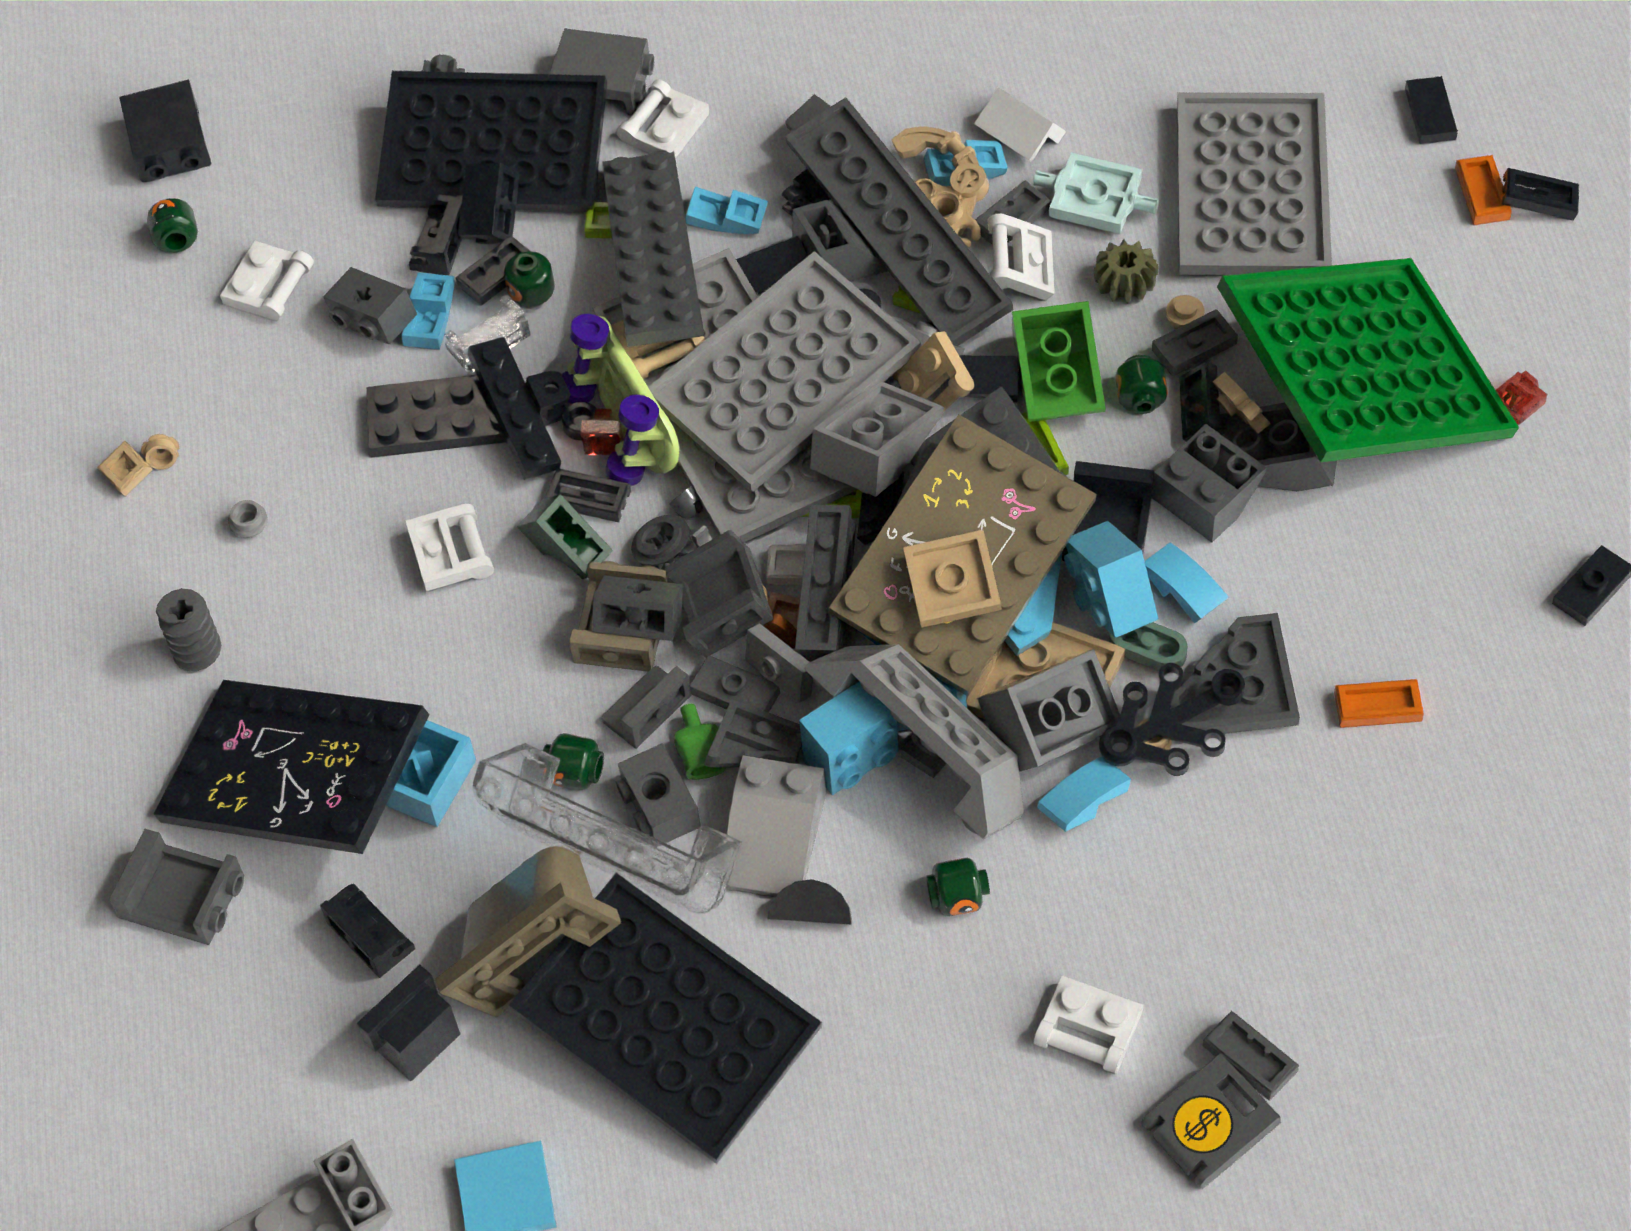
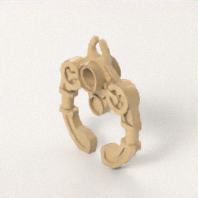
[891,127,989,247]

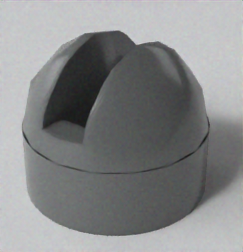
[669,485,703,519]

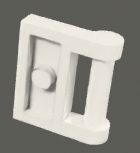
[616,79,709,158]
[988,214,1055,301]
[220,241,314,321]
[405,503,494,591]
[1034,976,1143,1074]

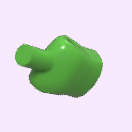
[674,704,727,780]

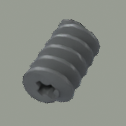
[156,588,222,671]

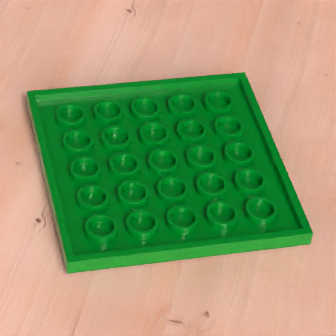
[1217,258,1519,463]

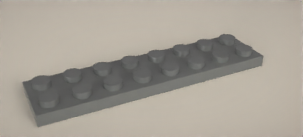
[785,97,1014,346]
[602,151,704,347]

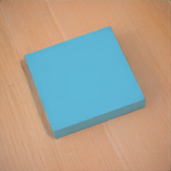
[454,1141,557,1231]

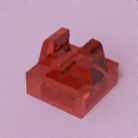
[1496,371,1548,425]
[580,408,624,455]

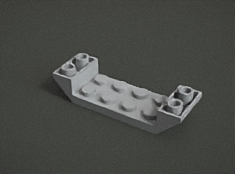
[804,644,1024,839]
[218,1139,394,1231]

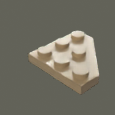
[966,622,1125,720]

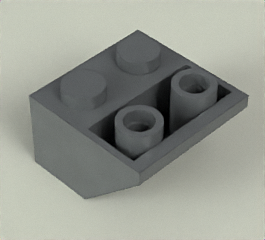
[792,200,887,282]
[1152,424,1267,542]

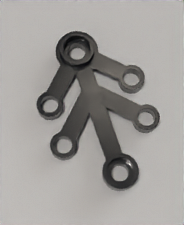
[1099,663,1245,776]

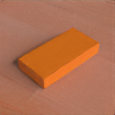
[1455,155,1512,225]
[1334,679,1424,728]

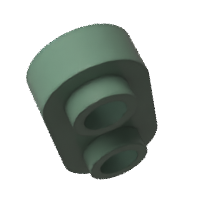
[1109,622,1188,671]

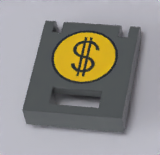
[1141,1053,1281,1189]

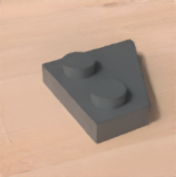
[704,699,802,767]

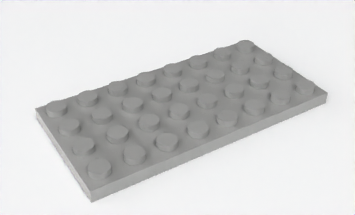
[593,248,858,542]

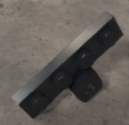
[467,337,570,480]

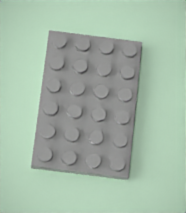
[1177,92,1332,275]
[648,251,921,492]

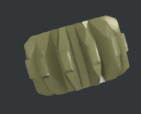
[1094,239,1158,304]

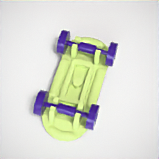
[557,314,680,486]

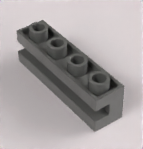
[795,505,856,662]

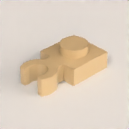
[1213,372,1270,433]

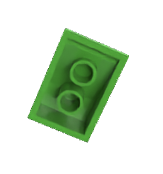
[1012,301,1106,422]

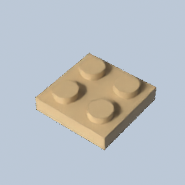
[903,530,1002,628]

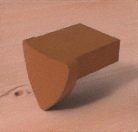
[762,592,800,649]

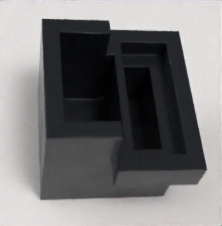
[356,964,460,1081]

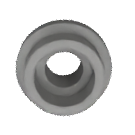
[228,500,268,538]

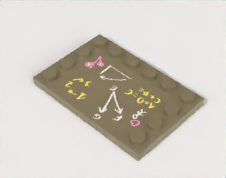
[829,414,1097,696]

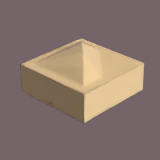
[97,441,153,496]

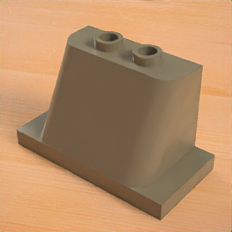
[435,846,621,1018]

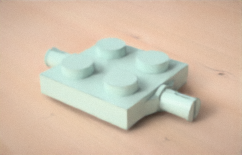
[1033,153,1159,234]

